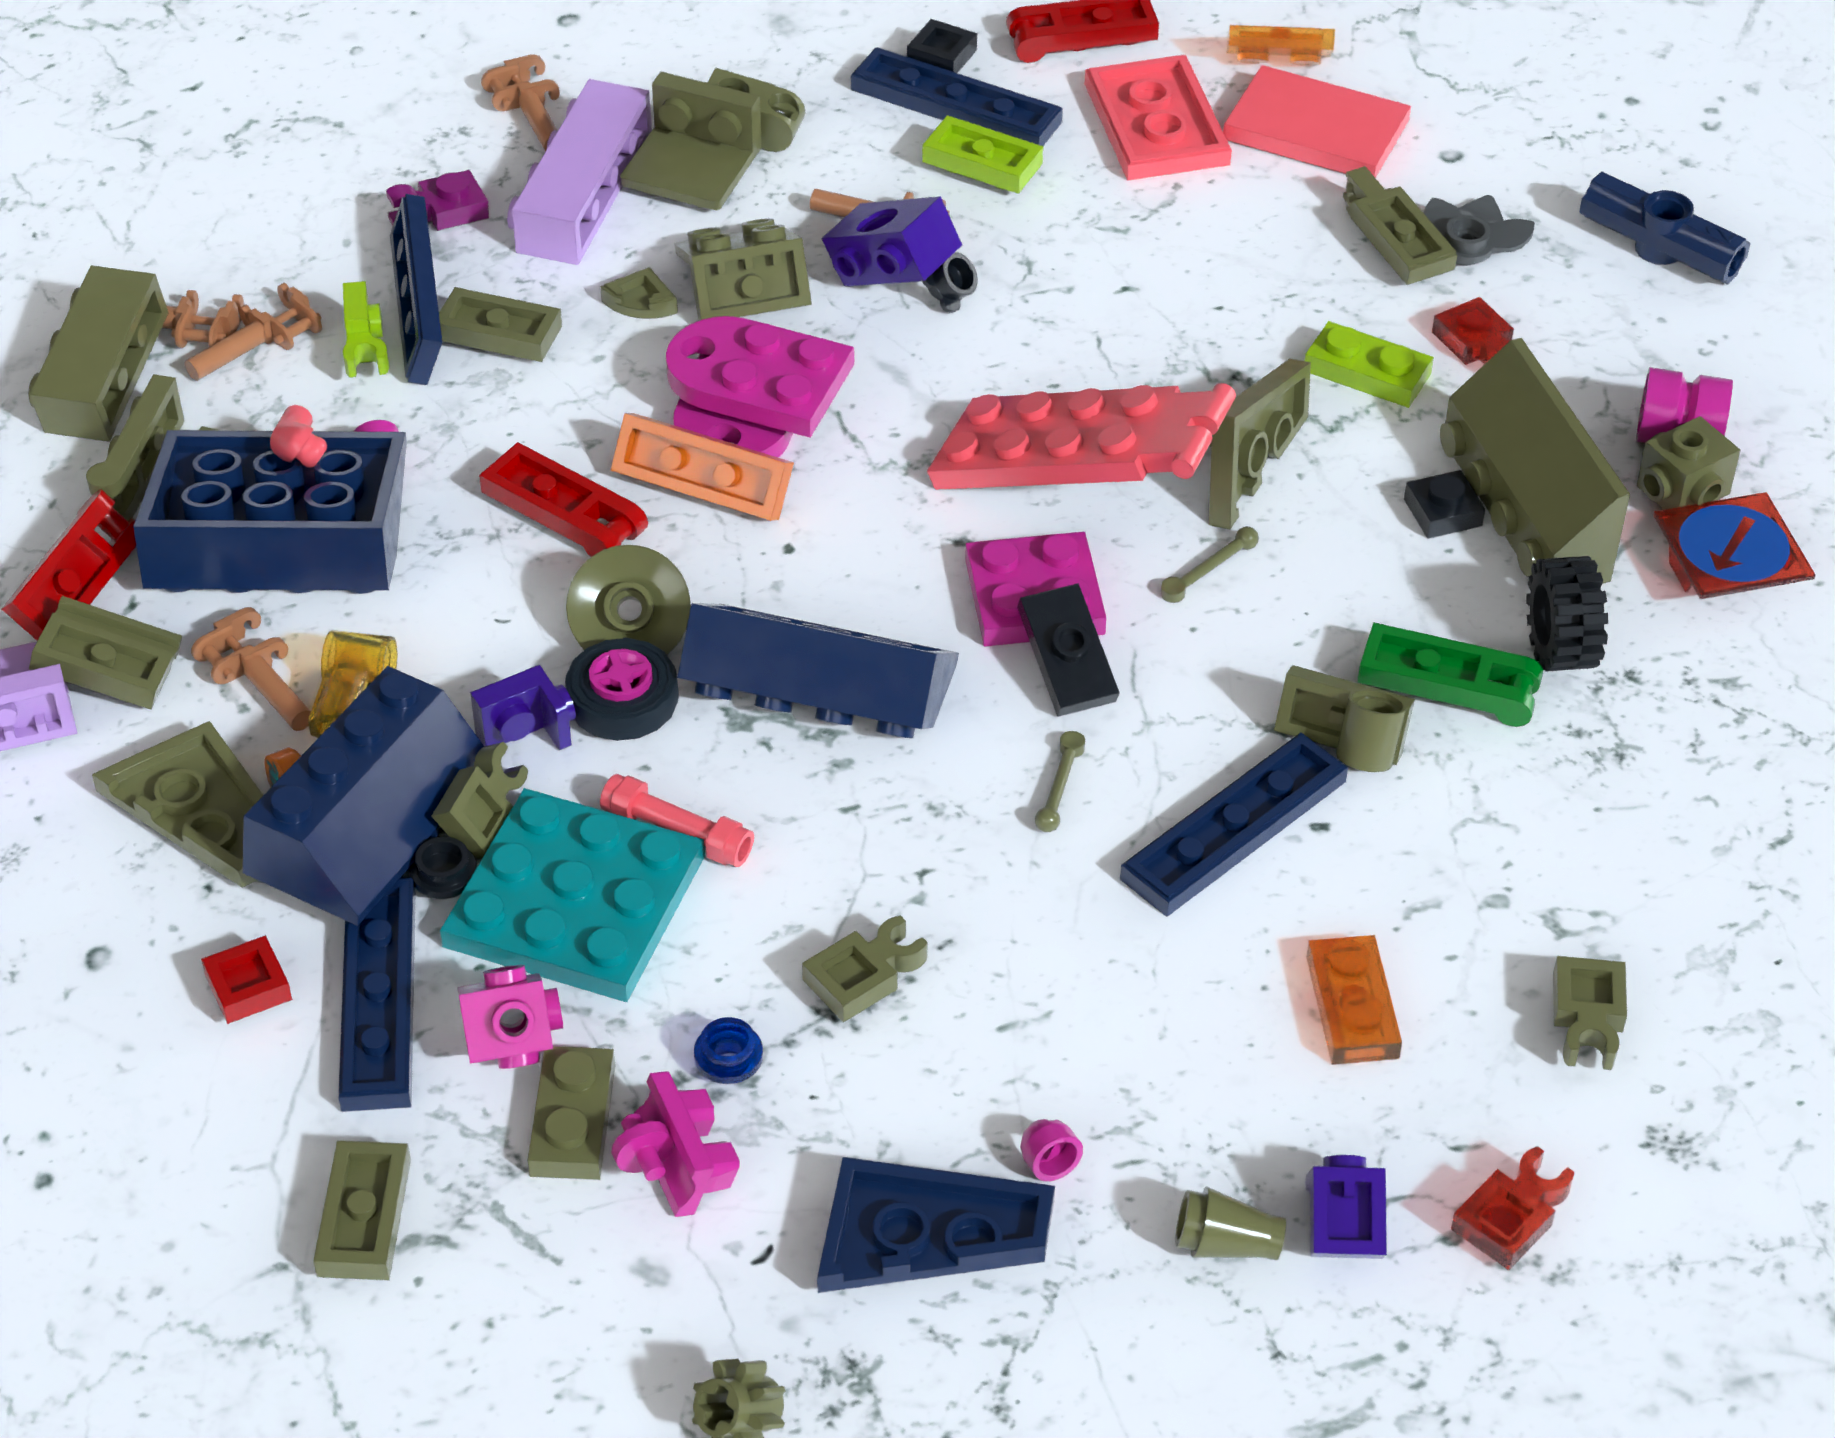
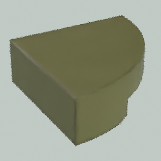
[600,267,678,319]

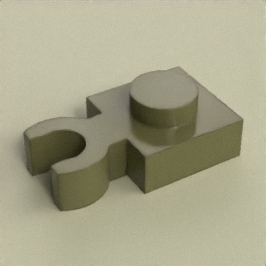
[431,742,528,860]
[802,916,928,1023]
[1553,956,1627,1070]

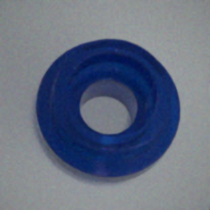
[694,1017,763,1084]

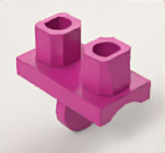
[611,1071,740,1217]

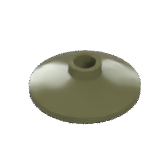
[566,545,691,655]

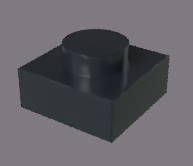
[907,19,977,73]
[1404,470,1485,539]

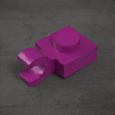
[386,170,489,231]

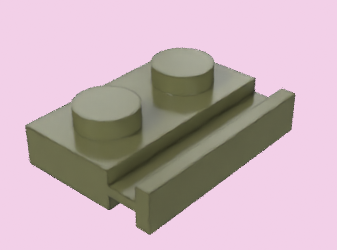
[29,596,182,710]

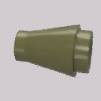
[1175,1186,1286,1261]

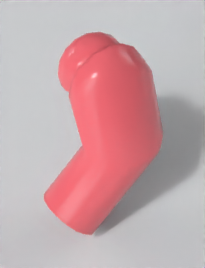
[270,405,327,468]

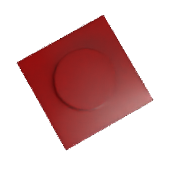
[201,935,292,1024]

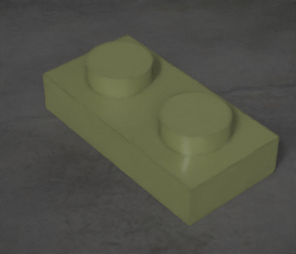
[439,287,562,362]
[527,1046,615,1180]
[313,1141,411,1280]

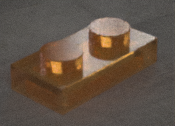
[1226,25,1335,65]
[1306,935,1402,1065]

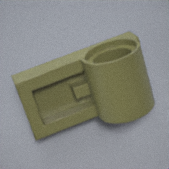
[1274,665,1415,772]

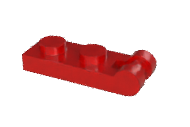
[1006,0,1159,63]
[479,442,649,557]
[1,489,136,641]

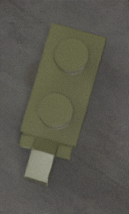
[1343,166,1457,285]

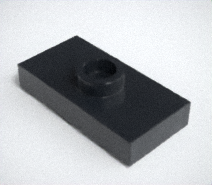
[1017,583,1120,717]

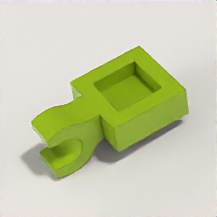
[343,281,389,378]

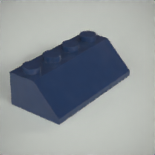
[677,603,959,738]
[243,666,484,926]

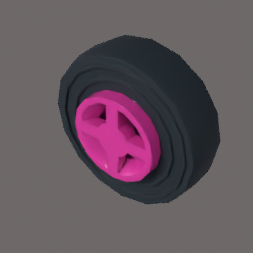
[565,638,679,741]

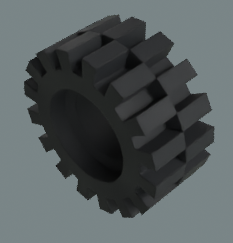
[1526,556,1608,672]

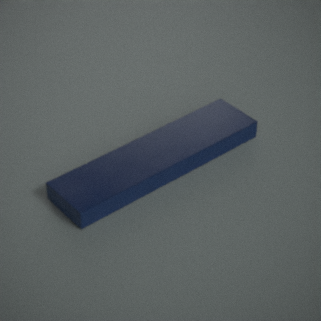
[851,47,1063,146]
[390,194,443,385]
[1120,732,1348,917]
[338,878,416,1112]

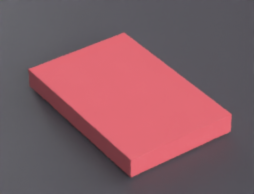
[1084,55,1232,181]
[1223,65,1411,178]

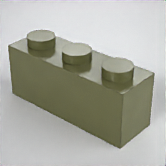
[29,265,169,442]

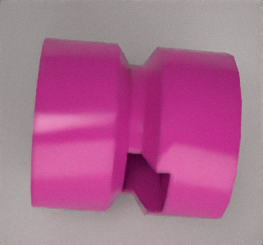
[1636,367,1733,443]

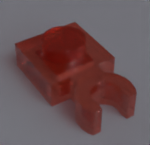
[1432,297,1514,365]
[1451,1146,1575,1270]

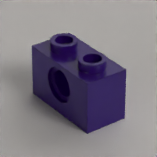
[821,196,962,286]

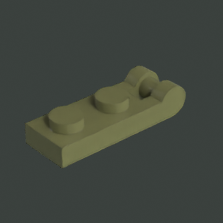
[86,374,185,521]

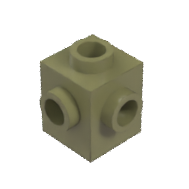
[1636,416,1741,520]

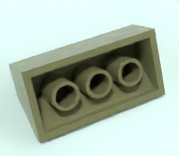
[1440,338,1630,584]

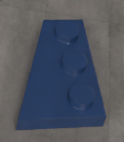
[817,1157,1055,1293]

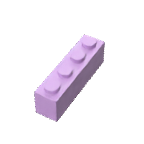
[507,79,652,265]

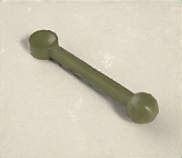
[1161,526,1259,603]
[1035,731,1085,832]

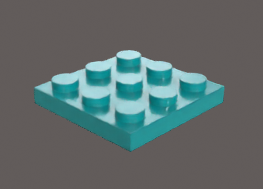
[440,788,705,1003]

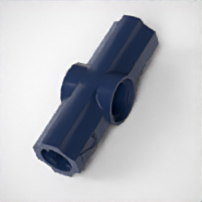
[1579,171,1750,285]

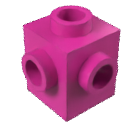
[457,965,563,1069]

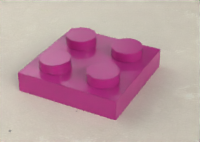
[965,531,1107,647]

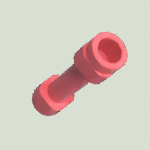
[600,774,754,867]

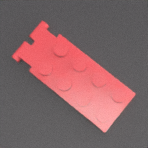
[927,383,1236,490]

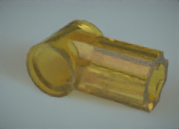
[308,630,398,738]

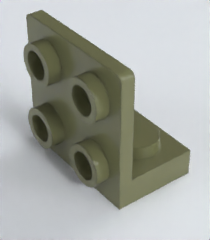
[620,71,762,210]
[675,218,812,321]

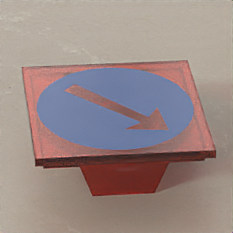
[1653,492,1816,600]

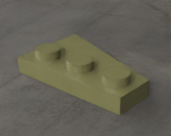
[1209,359,1311,530]
[92,721,263,888]

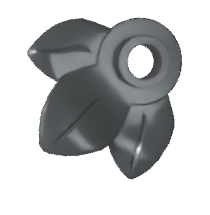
[1424,195,1535,266]

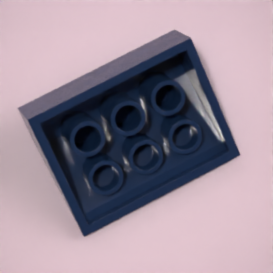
[133,430,407,594]

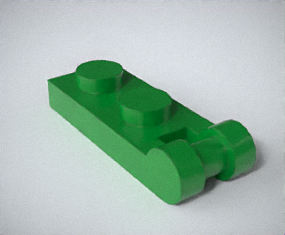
[1357,622,1543,727]

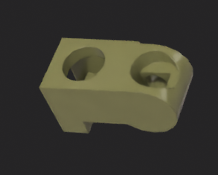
[707,67,806,152]

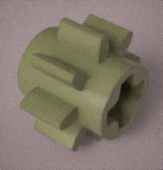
[692,1359,786,1438]

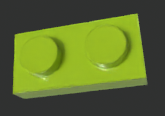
[922,115,1043,194]
[1305,321,1434,408]

